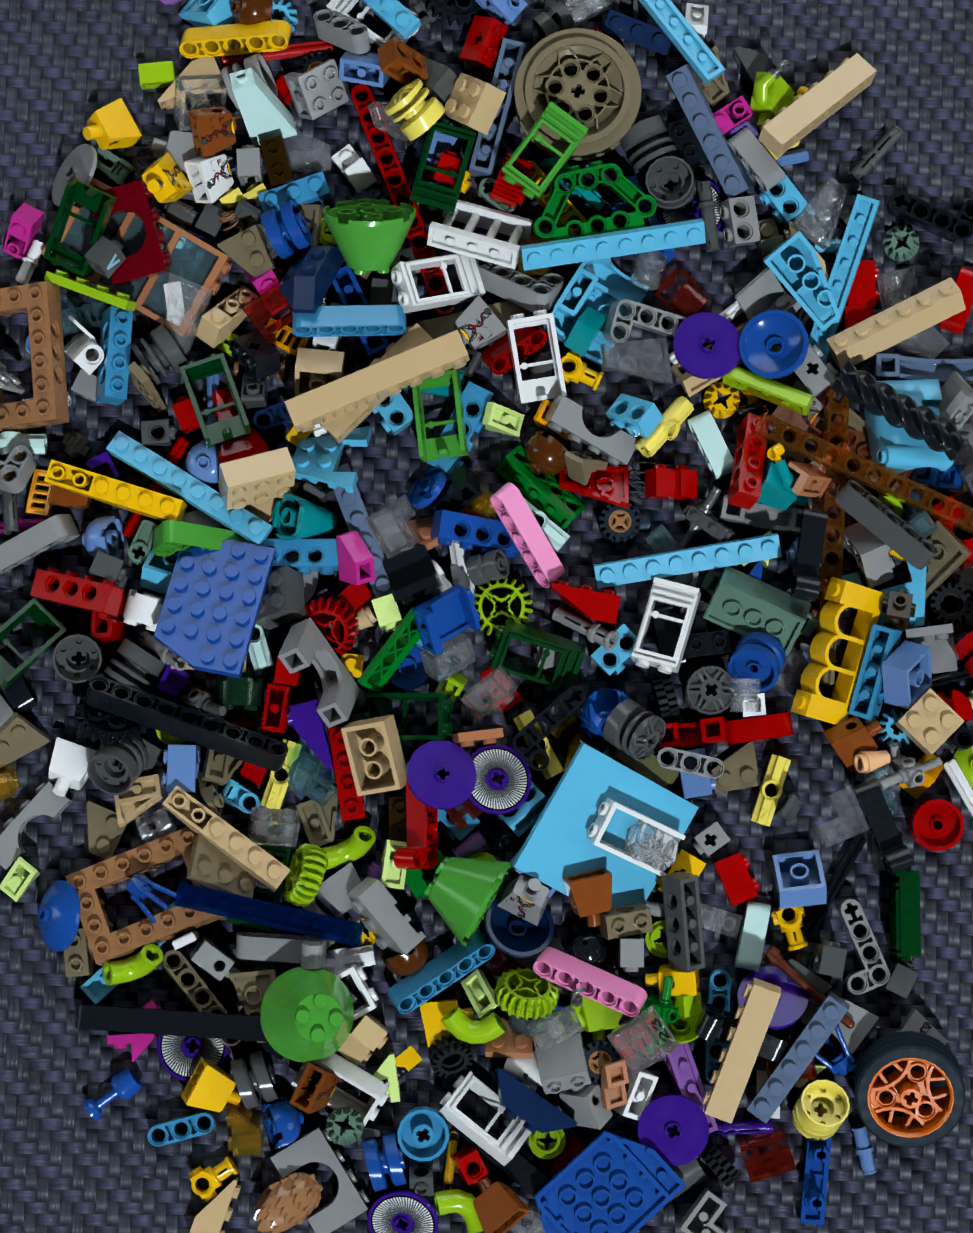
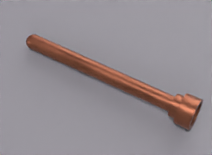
[761,945,855,1029]

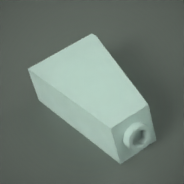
[229,67,297,146]

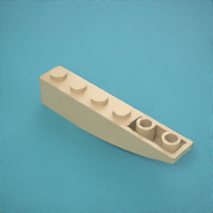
[162,785,290,893]

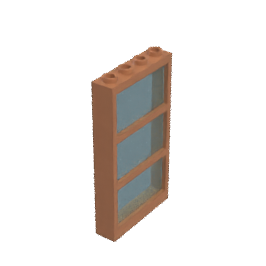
[41,177,232,338]

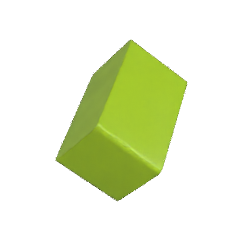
[138,61,176,90]
[670,992,702,1018]

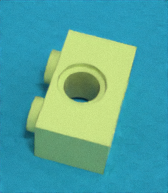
[371,594,402,632]

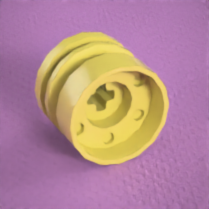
[383,78,445,141]
[792,1080,850,1141]

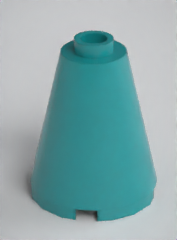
[272,494,338,540]

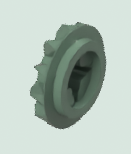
[883,225,920,262]
[326,1107,364,1145]

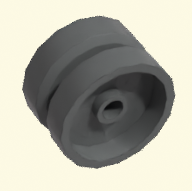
[230,1050,279,1110]

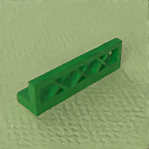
[495,444,586,531]
[357,605,420,693]

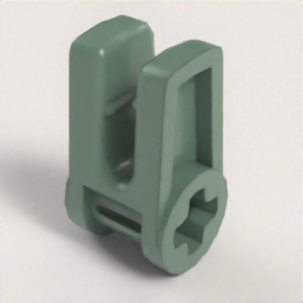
[96,147,136,186]
[478,178,517,214]
[128,520,158,566]

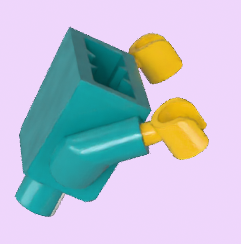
[757,443,809,511]

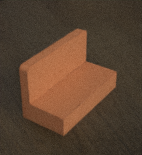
[788,461,832,498]

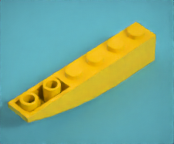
[44,459,187,521]

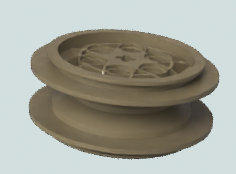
[514,28,641,161]

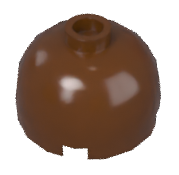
[230,0,273,25]
[525,431,568,475]
[380,939,429,976]

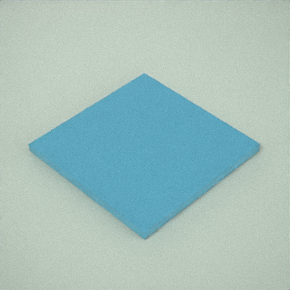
[512,742,699,907]

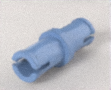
[852,1125,877,1175]

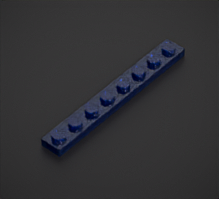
[173,882,364,947]

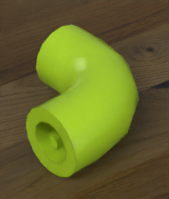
[322,826,376,870]
[102,944,163,985]
[441,1006,507,1044]
[434,1189,483,1233]

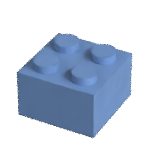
[881,640,932,710]
[163,745,201,793]
[772,849,827,909]

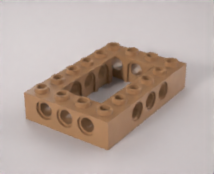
[0,281,69,432]
[65,827,233,966]

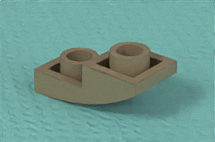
[198,772,224,818]

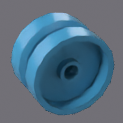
[397,1106,449,1162]

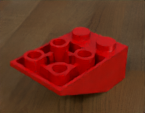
[550,580,621,628]

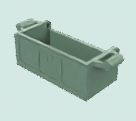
[701,566,818,657]

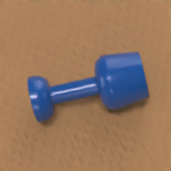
[83,1068,143,1121]

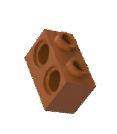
[377,37,428,85]

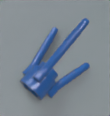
[126,875,183,923]
[815,1025,855,1077]

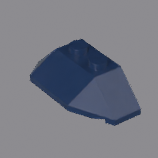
[278,245,344,313]
[494,1068,578,1134]

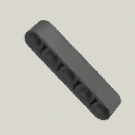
[834,479,938,570]

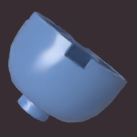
[186,441,221,486]
[82,516,124,559]

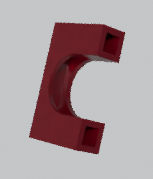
[93,179,172,286]

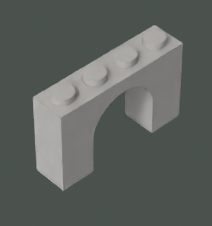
[278,617,360,728]
[270,1125,370,1233]

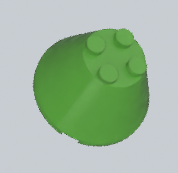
[323,199,416,275]
[424,856,512,947]
[260,967,354,1062]

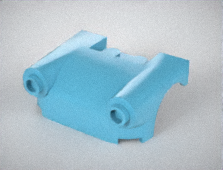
[543,258,649,367]
[864,379,954,478]

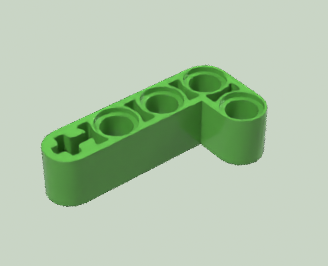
[152,520,245,557]

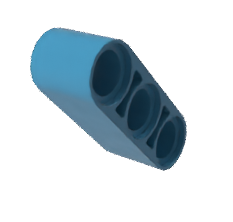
[147,1110,217,1147]

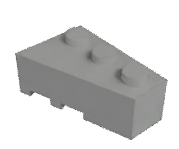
[347,877,426,955]

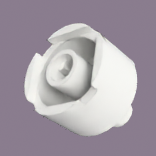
[122,589,165,632]

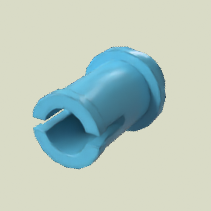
[814,237,842,255]

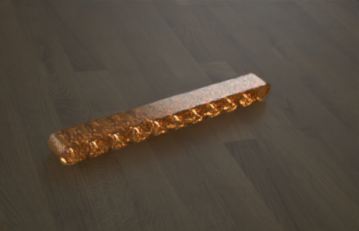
[815,388,849,634]
[755,416,973,534]

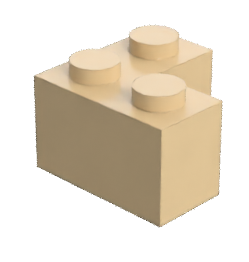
[337,1013,388,1066]

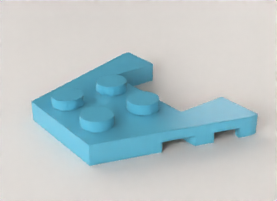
[292,426,372,493]
[838,562,927,631]

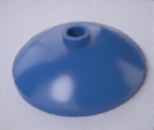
[739,310,809,379]
[38,880,80,952]

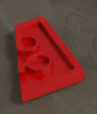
[559,466,629,509]

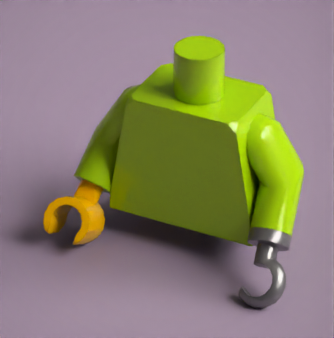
[750,60,809,130]
[568,982,637,1041]

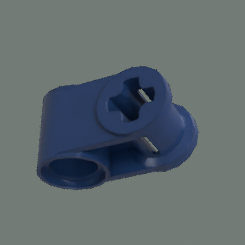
[253,399,294,434]

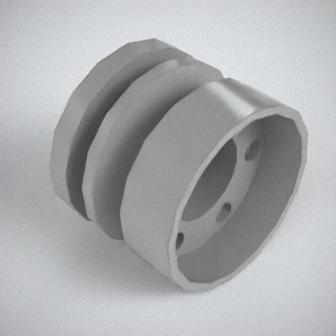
[222,53,278,112]

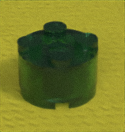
[215,676,263,711]

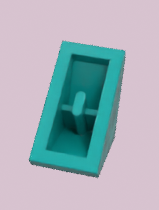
[564,307,607,357]

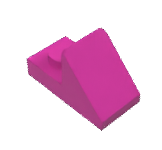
[107,1032,157,1062]

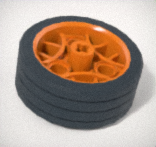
[853,1031,966,1148]

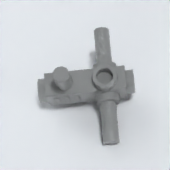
[878,742,942,790]

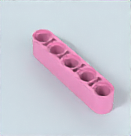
[490,482,565,588]
[533,947,647,1017]

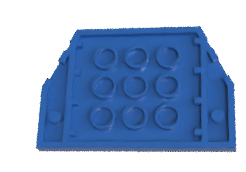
[154,540,276,679]
[534,1130,687,1233]

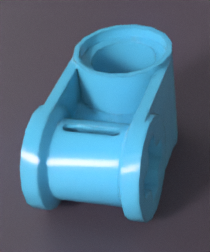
[220,778,262,814]

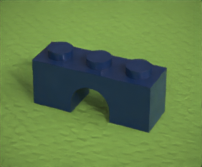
[602,9,672,55]

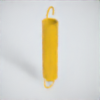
[443,1131,458,1190]

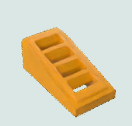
[261,318,311,358]
[25,469,53,518]

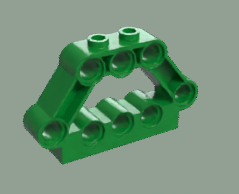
[532,160,657,241]

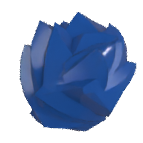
[578,688,629,741]

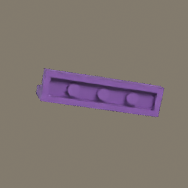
[659,1043,718,1133]

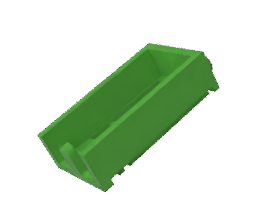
[501,102,589,200]
[412,368,469,462]

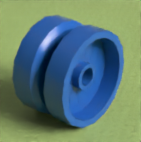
[261,200,314,260]
[728,632,786,693]
[362,1132,407,1192]

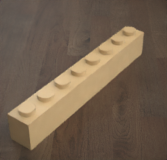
[284,329,470,432]

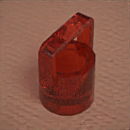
[656,268,710,318]

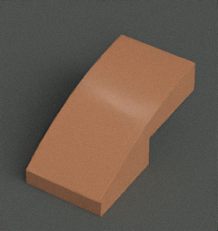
[601,1059,629,1110]

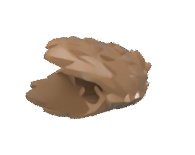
[254,1172,323,1233]

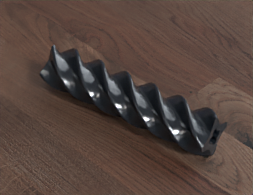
[831,360,970,462]

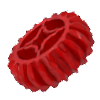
[297,596,360,656]

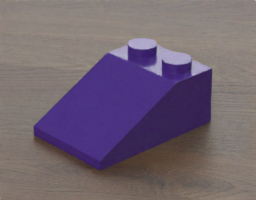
[286,700,334,770]

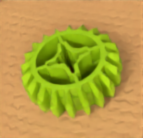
[474,577,533,637]
[283,843,327,907]
[495,967,559,1021]

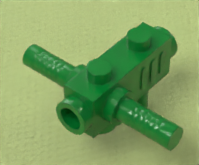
[640,976,679,1047]

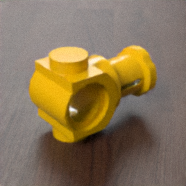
[561,350,604,391]
[770,907,808,951]
[188,1155,239,1202]

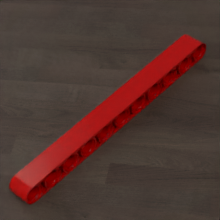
[351,84,455,317]

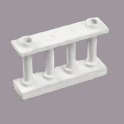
[427,199,533,269]

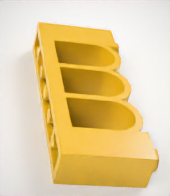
[791,577,886,725]

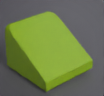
[435,668,468,703]

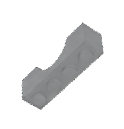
[543,395,639,467]
[718,495,803,536]
[0,781,73,870]

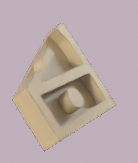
[114,774,163,827]

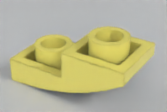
[219,183,268,208]

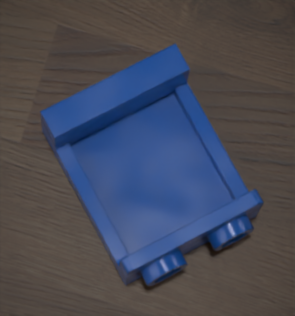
[413,584,481,655]

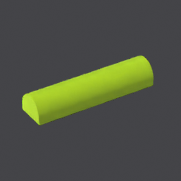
[722,365,814,416]

